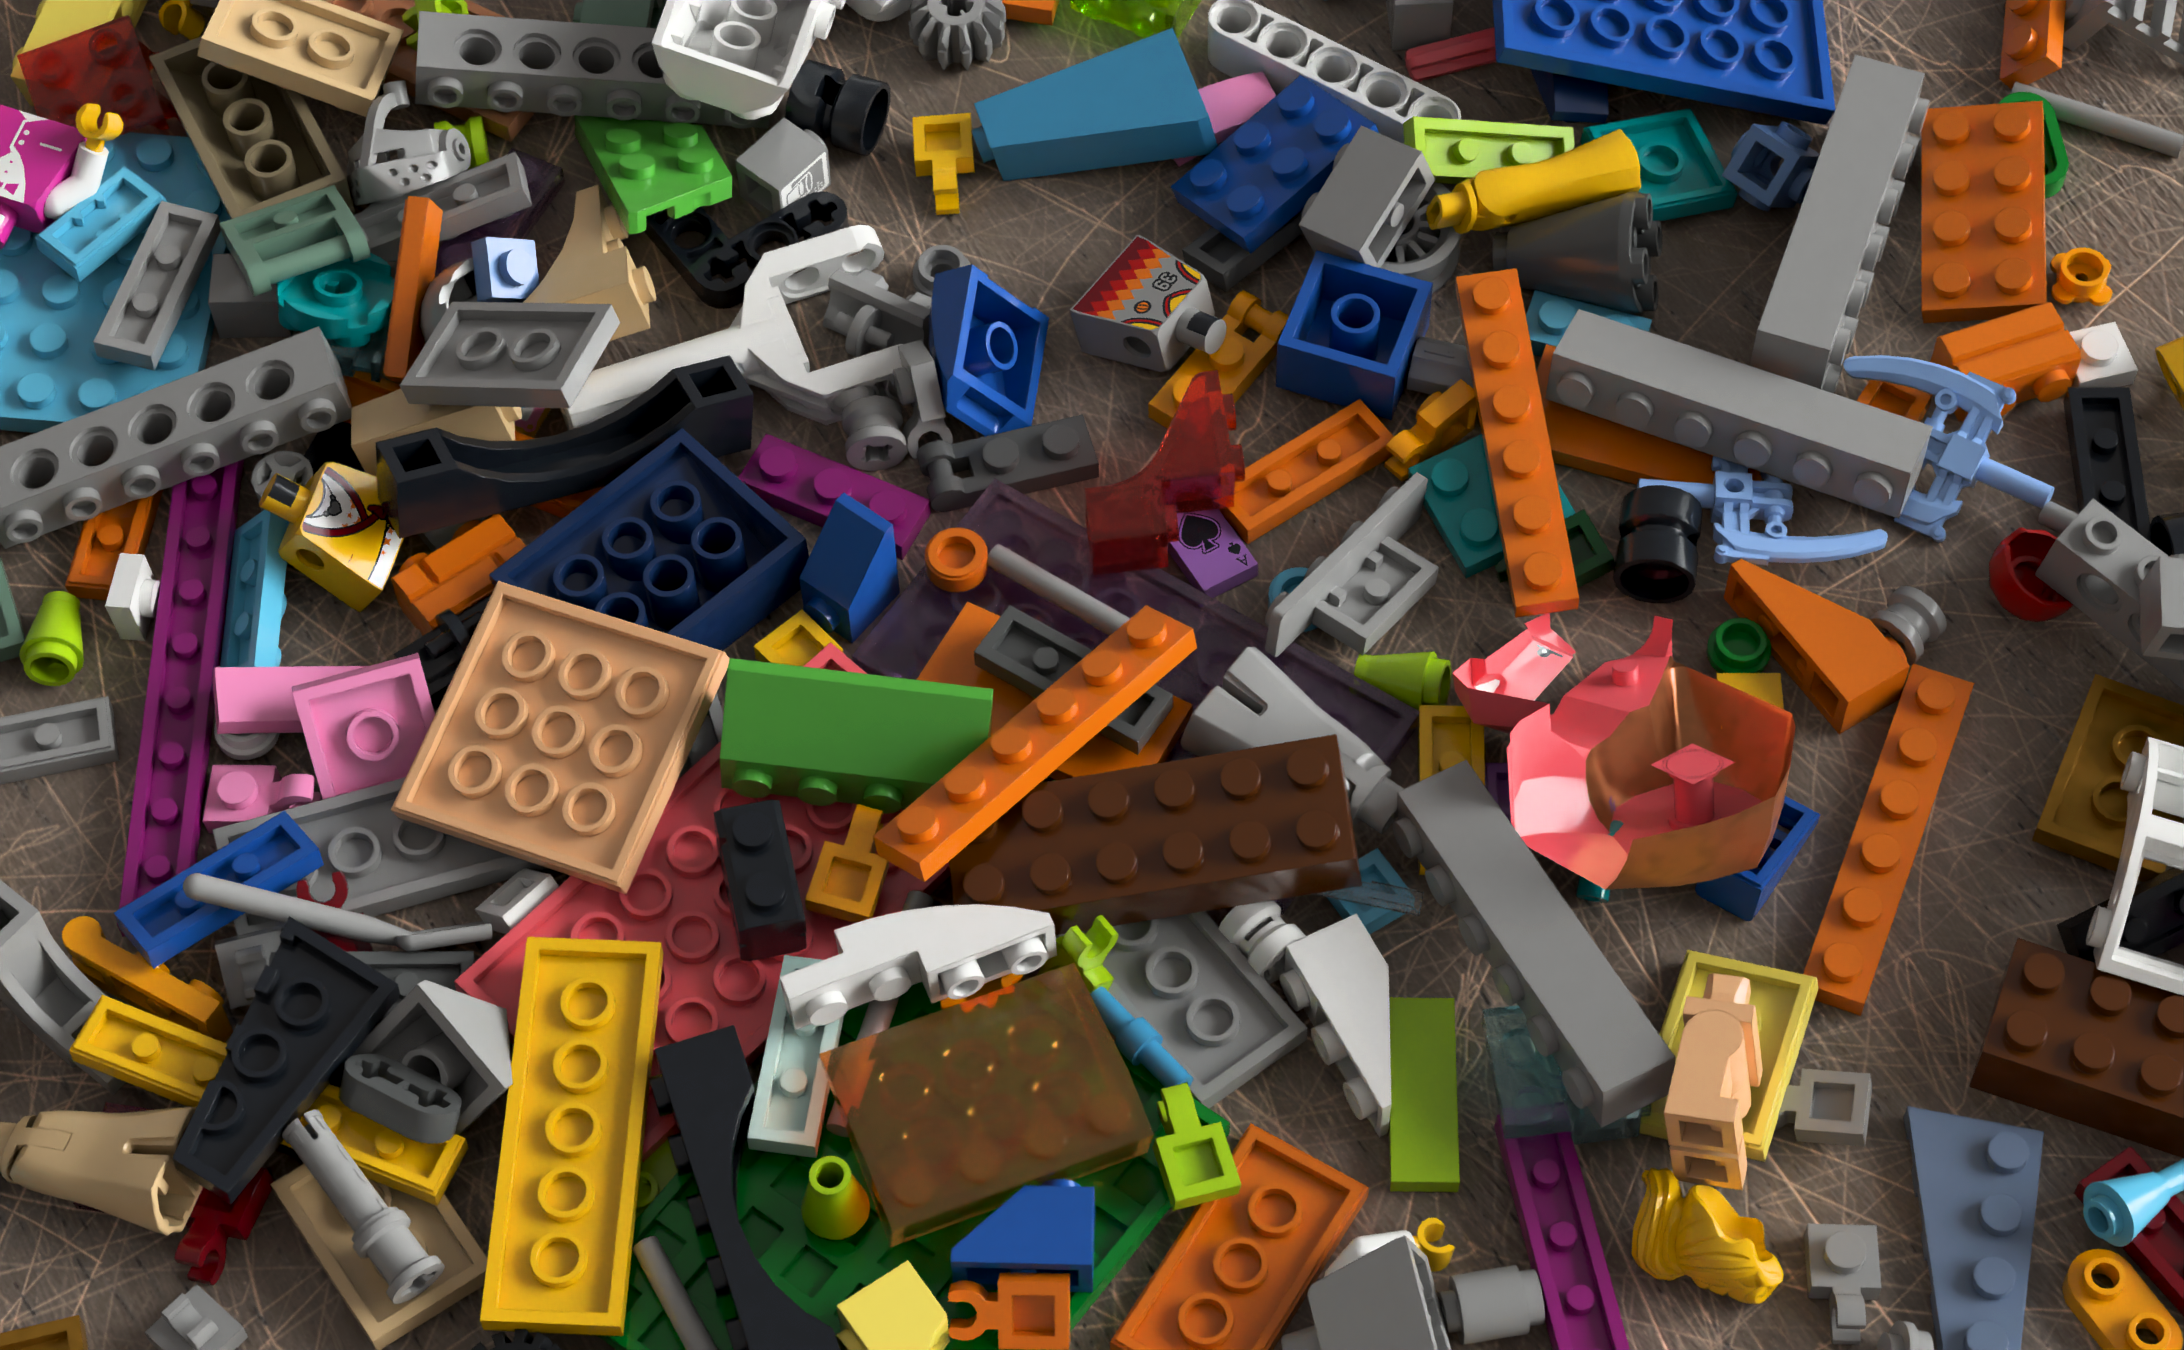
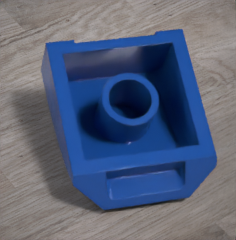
[929,264,1049,436]

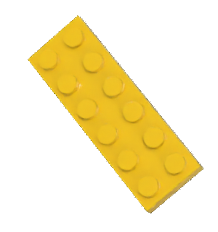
[480,937,664,1336]

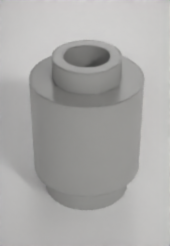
[1438,1265,1545,1345]

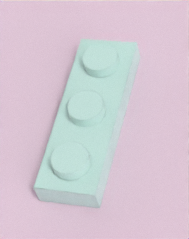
[747,955,844,1158]

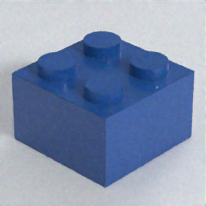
[1276,250,1433,420]

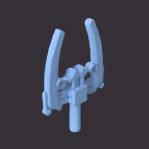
[1843,355,2055,543]
[1637,456,1888,566]

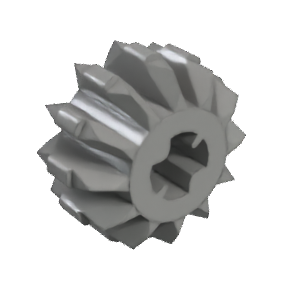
[908,0,1006,71]

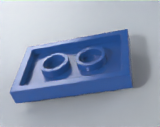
[1171,75,1379,254]

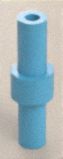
[1085,987,1193,1088]

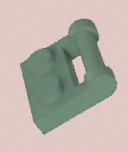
[219,185,371,297]

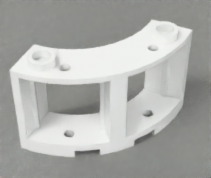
[2086,736,2184,996]

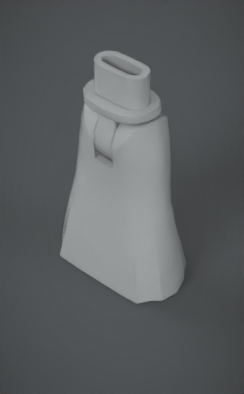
[1181,647,1404,834]

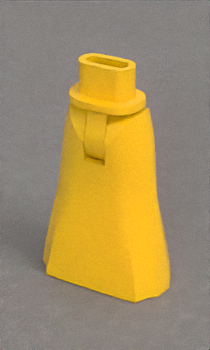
[1426,129,1641,234]

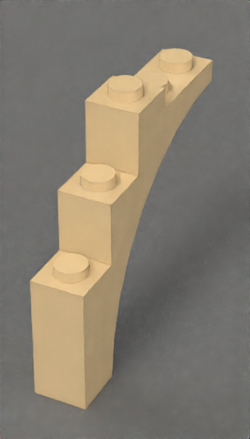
[351,184,656,476]

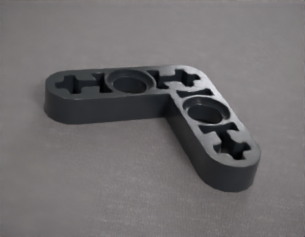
[644,192,849,309]

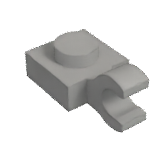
[893,340,953,459]
[1804,1223,1881,1345]

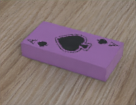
[1140,474,1258,603]

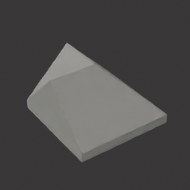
[351,980,513,1136]

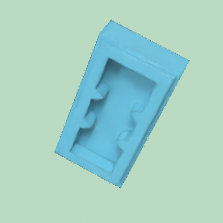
[35,166,167,282]

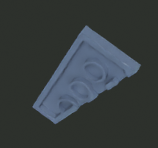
[1903,1106,2044,1350]

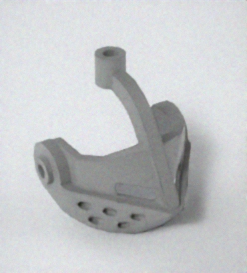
[346,80,471,206]

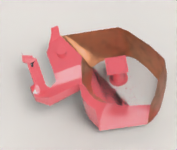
[1453,613,1796,890]

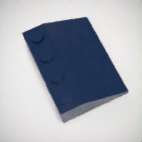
[489,428,809,651]

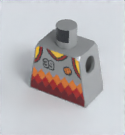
[1070,235,1227,372]

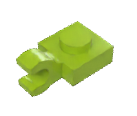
[1034,915,1118,1025]
[1153,1082,1242,1211]

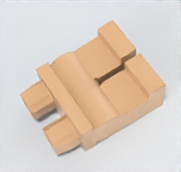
[1664,973,1763,1190]

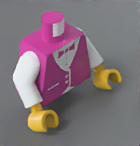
[0,103,123,249]

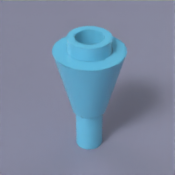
[2083,1158,2184,1247]

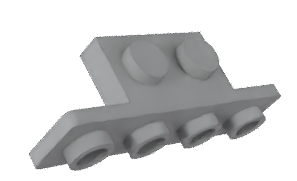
[1265,472,1439,657]

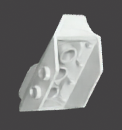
[652,0,846,120]

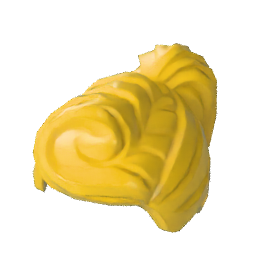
[1631,1168,1784,1305]

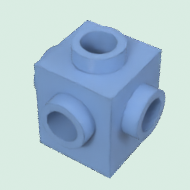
[1722,121,1819,212]

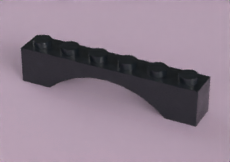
[376,355,754,539]
[649,1025,840,1350]

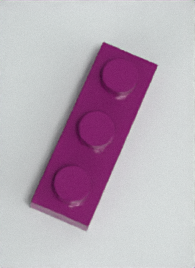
[738,434,931,560]

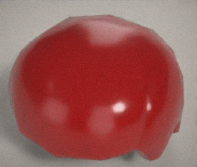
[1989,527,2073,623]

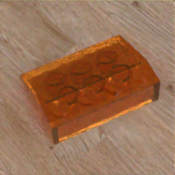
[819,963,1154,1247]

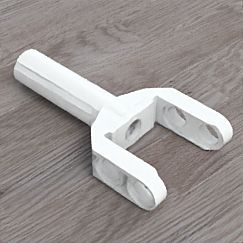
[560,225,903,431]

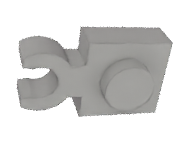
[1775,1068,1872,1147]

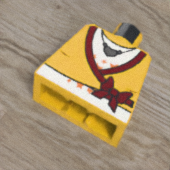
[259,462,404,612]

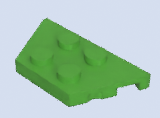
[575,115,732,234]

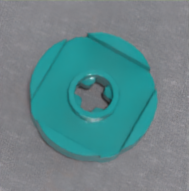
[276,253,395,348]

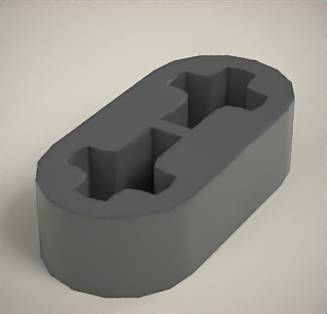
[338,1053,461,1144]

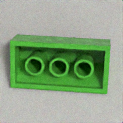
[720,658,994,813]

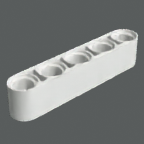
[1208,0,1461,144]

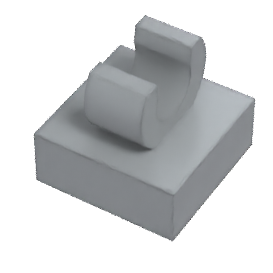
[215,925,283,1009]
[145,1284,248,1350]

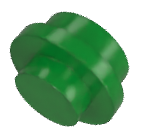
[1706,618,1771,673]

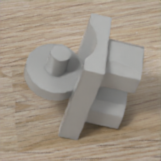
[823,269,931,357]

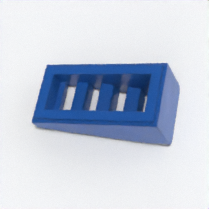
[1695,796,1821,921]

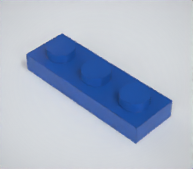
[114,810,324,969]

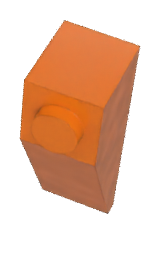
[1723,559,1910,735]

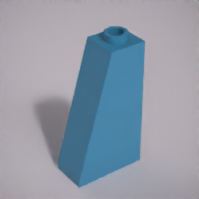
[971,28,1218,181]

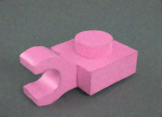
[203,765,323,834]

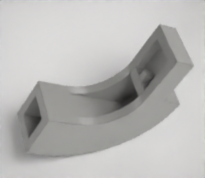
[0,880,126,1095]

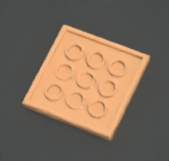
[391,581,729,894]

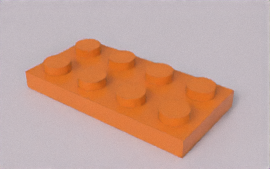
[1921,101,2047,323]

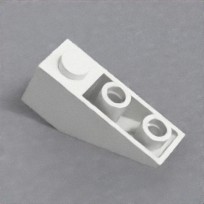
[1279,913,1391,1137]

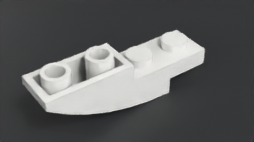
[779,904,1057,1030]

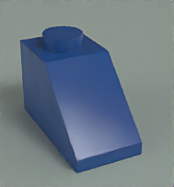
[799,492,900,643]
[951,1179,1095,1292]

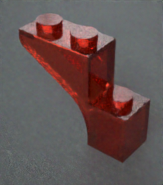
[1084,370,1245,575]

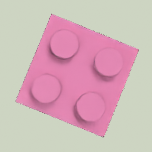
[292,653,435,800]

